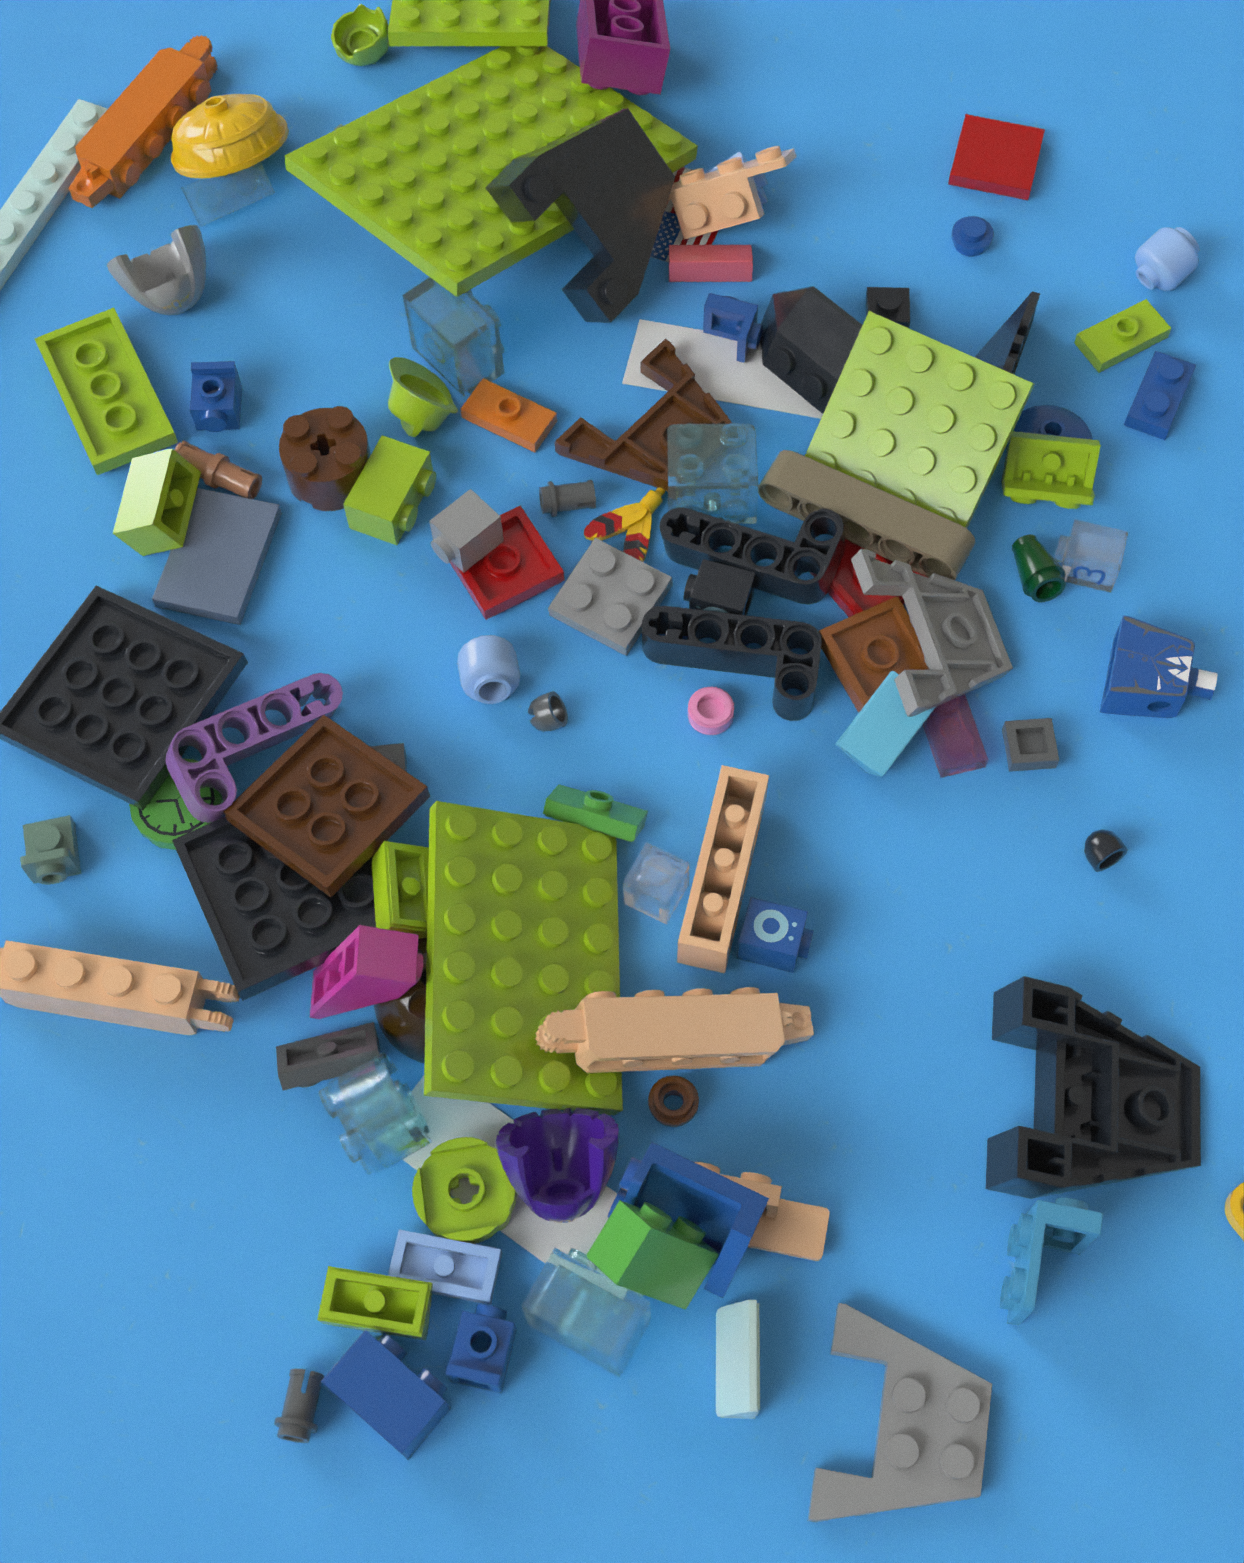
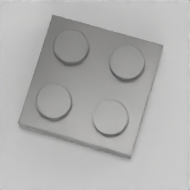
[548,538,673,656]

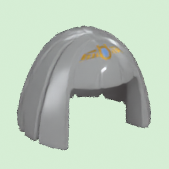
[107,225,206,315]

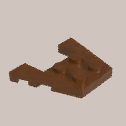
[555,339,738,496]

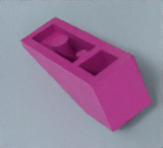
[310,925,423,1019]

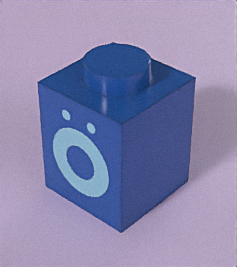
[737,897,814,973]

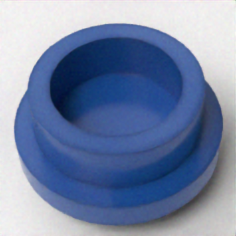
[951,216,994,257]

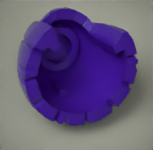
[496,1108,620,1223]

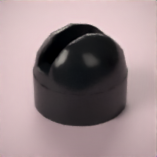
[1084,829,1128,872]

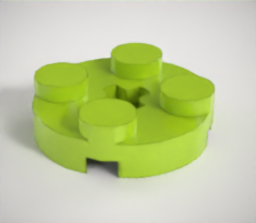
[412,1137,517,1244]

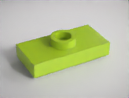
[1074,299,1171,373]

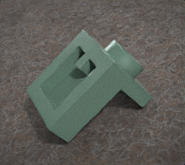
[20,815,81,885]

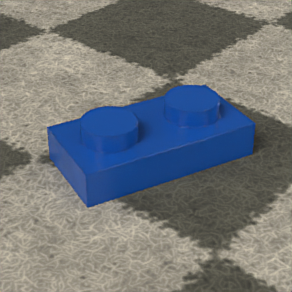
[1124,351,1196,440]

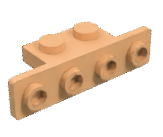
[668,146,796,239]
[622,1162,830,1261]

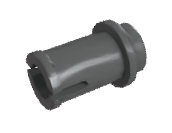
[539,480,596,517]
[274,1369,324,1443]

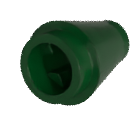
[1012,534,1066,602]

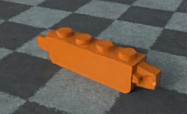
[69,35,218,208]

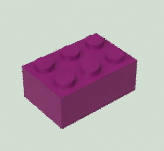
[576,0,670,95]

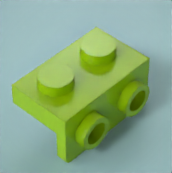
[1001,431,1101,509]

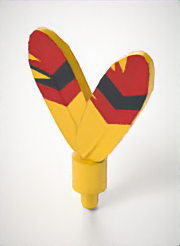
[584,488,665,562]

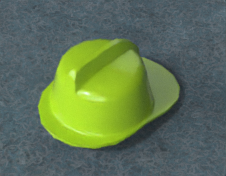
[388,357,458,437]

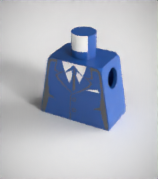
[1100,615,1218,718]

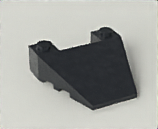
[485,108,675,323]
[985,976,1201,1199]

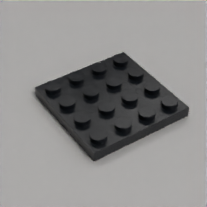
[0,585,248,810]
[172,816,388,1001]

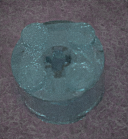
[319,1052,432,1174]

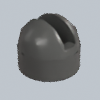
[528,691,568,732]

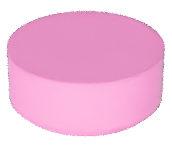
[688,687,734,735]

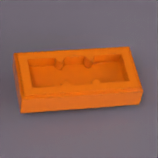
[460,378,557,453]

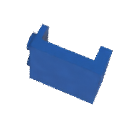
[607,1142,769,1298]

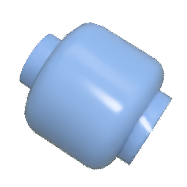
[1135,227,1200,291]
[457,635,520,704]

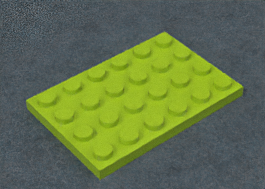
[424,801,623,1115]

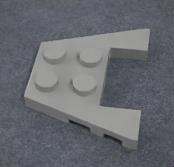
[851,549,1013,717]
[807,1303,992,1523]

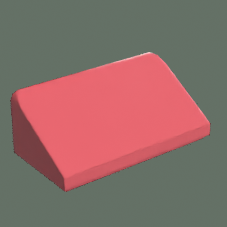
[669,245,753,282]

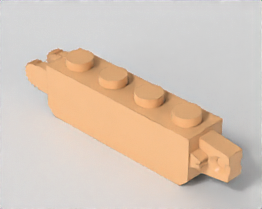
[0,940,240,1036]
[535,987,814,1073]

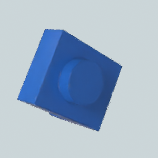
[703,293,763,363]

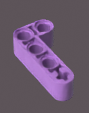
[165,673,343,823]

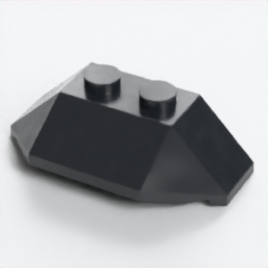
[760,286,862,414]

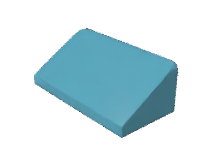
[835,671,935,777]

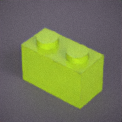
[343,435,436,545]
[112,448,201,556]

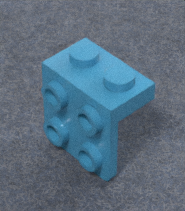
[1000,1198,1103,1326]

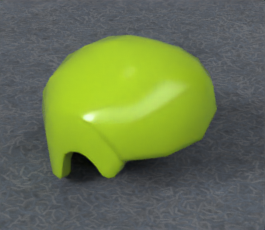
[331,4,389,66]

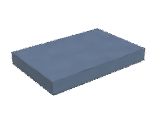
[152,488,282,625]

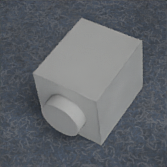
[429,489,504,573]

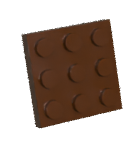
[224,715,430,897]

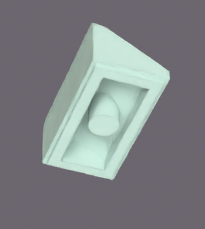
[716,1300,760,1419]

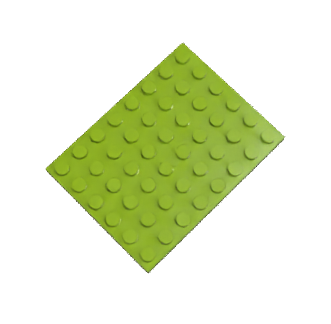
[285,46,698,297]

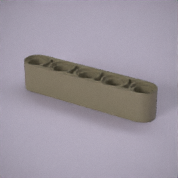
[757,450,976,580]

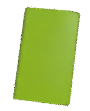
[372,841,429,939]
[317,1266,433,1341]

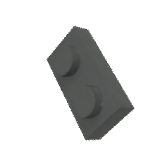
[276,1022,382,1090]

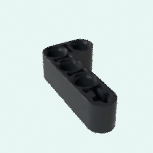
[659,507,845,605]
[642,606,822,721]

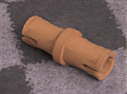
[174,440,262,499]

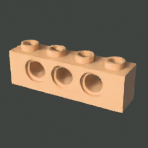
[677,765,769,973]

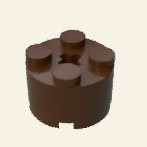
[279,406,371,511]

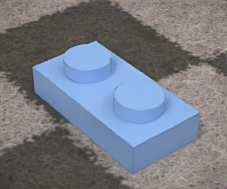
[388,1229,502,1305]

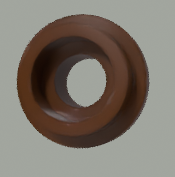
[648,1076,699,1127]

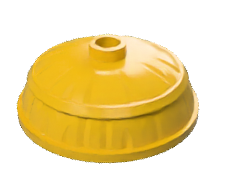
[171,94,289,178]

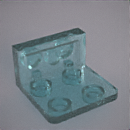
[667,423,758,524]

